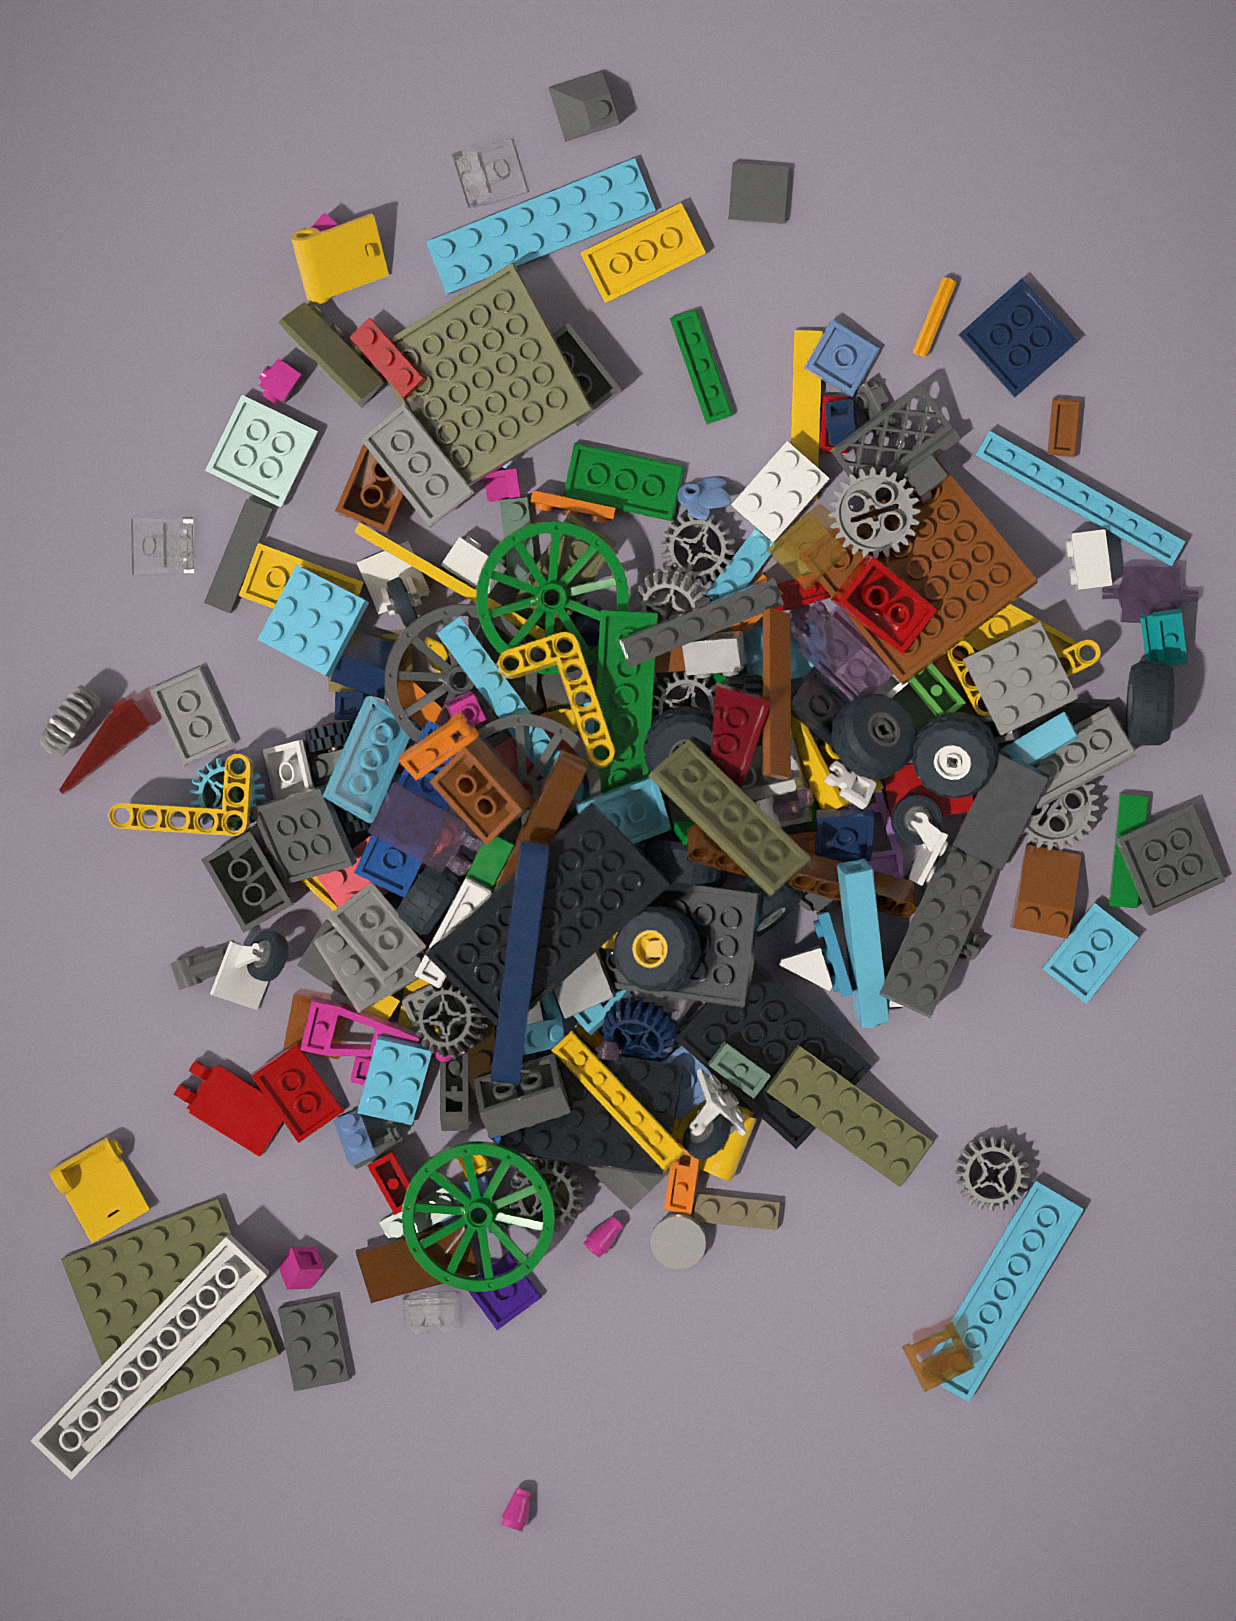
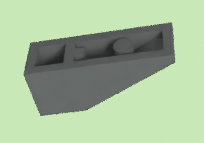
[440,1052,470,1131]

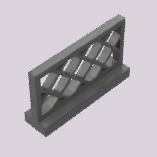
[830,383,961,501]

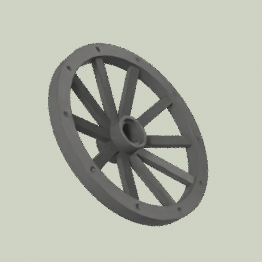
[384,604,537,748]
[448,715,601,852]

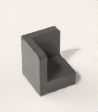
[904,455,947,504]

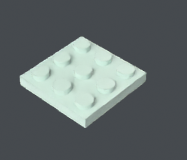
[205,395,318,508]

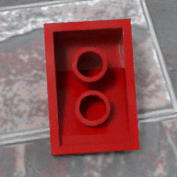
[831,556,937,655]

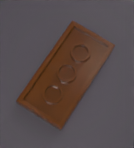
[356,1225,479,1303]

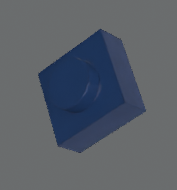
[334,691,364,720]

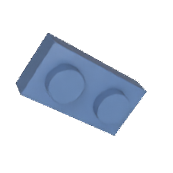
[333,1109,376,1166]

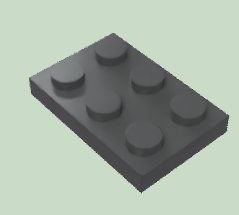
[278,1297,350,1391]

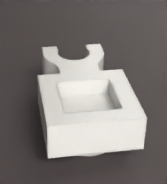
[824,761,877,809]

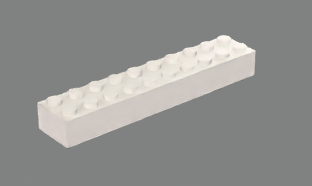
[31,1233,269,1480]

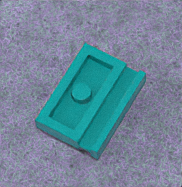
[1140,608,1188,666]

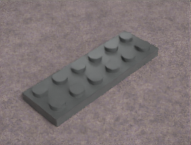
[879,845,997,1018]

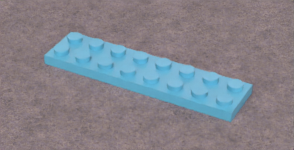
[426,158,656,295]
[920,1180,1084,1402]

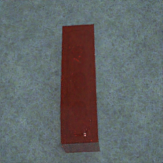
[59,698,154,794]

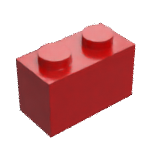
[367,1150,421,1215]

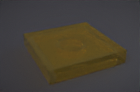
[767,512,847,591]

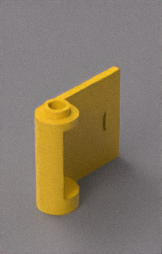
[291,213,389,304]
[672,1099,757,1181]
[49,1137,151,1244]

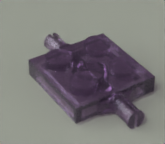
[1101,566,1198,623]

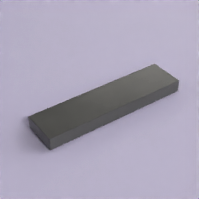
[204,499,273,614]

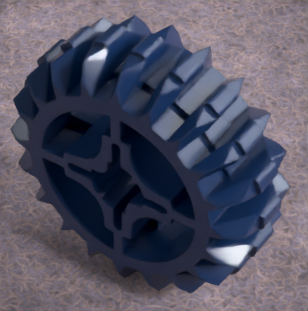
[602,996,678,1062]

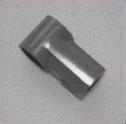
[170,948,225,990]

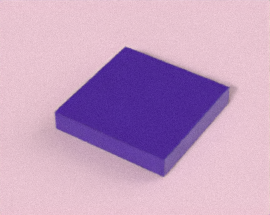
[468,1252,542,1330]

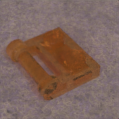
[902,1322,975,1392]

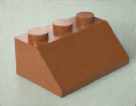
[430,738,536,845]

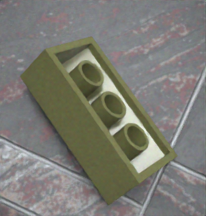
[278,302,385,408]

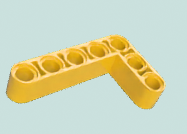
[498,632,614,768]
[947,640,1101,717]
[108,754,253,836]

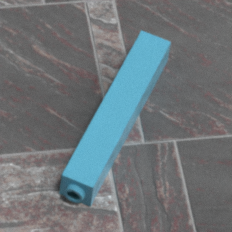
[837,859,889,1028]

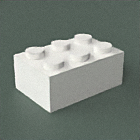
[731,441,830,543]

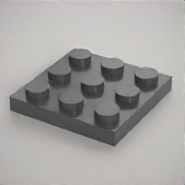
[251,785,357,885]
[1115,804,1225,916]

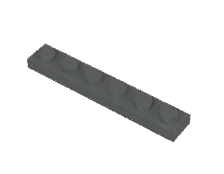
[619,578,784,667]

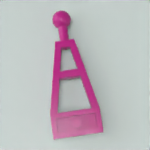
[301,996,453,1062]

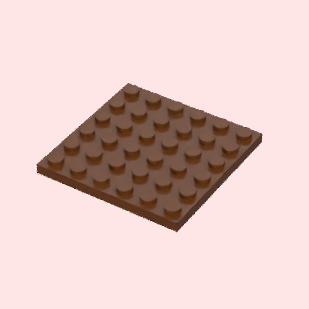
[800,458,1038,686]

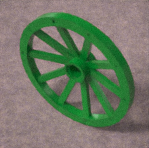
[475,521,629,675]
[402,1141,555,1292]

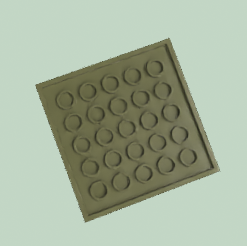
[387,263,594,486]
[61,1198,279,1409]

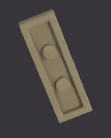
[694,1192,780,1230]

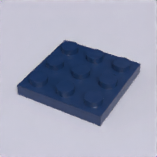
[958,278,1078,398]

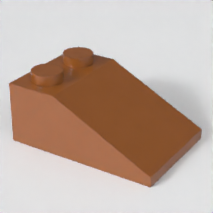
[335,443,406,536]
[1010,844,1081,938]

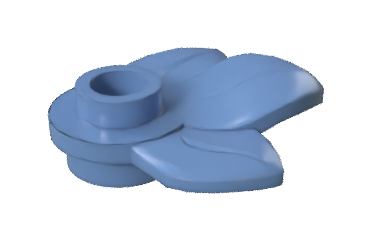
[677,477,731,520]

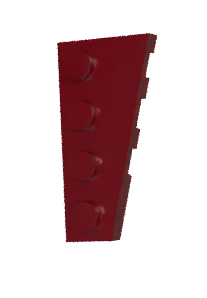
[711,683,771,789]

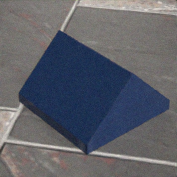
[330,630,394,700]

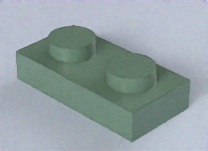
[708,1042,770,1098]

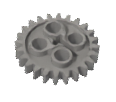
[829,467,921,559]
[1021,784,1099,851]

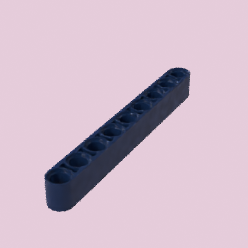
[491,840,549,1085]

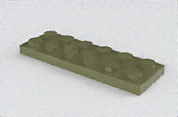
[649,740,811,896]
[765,1045,933,1187]

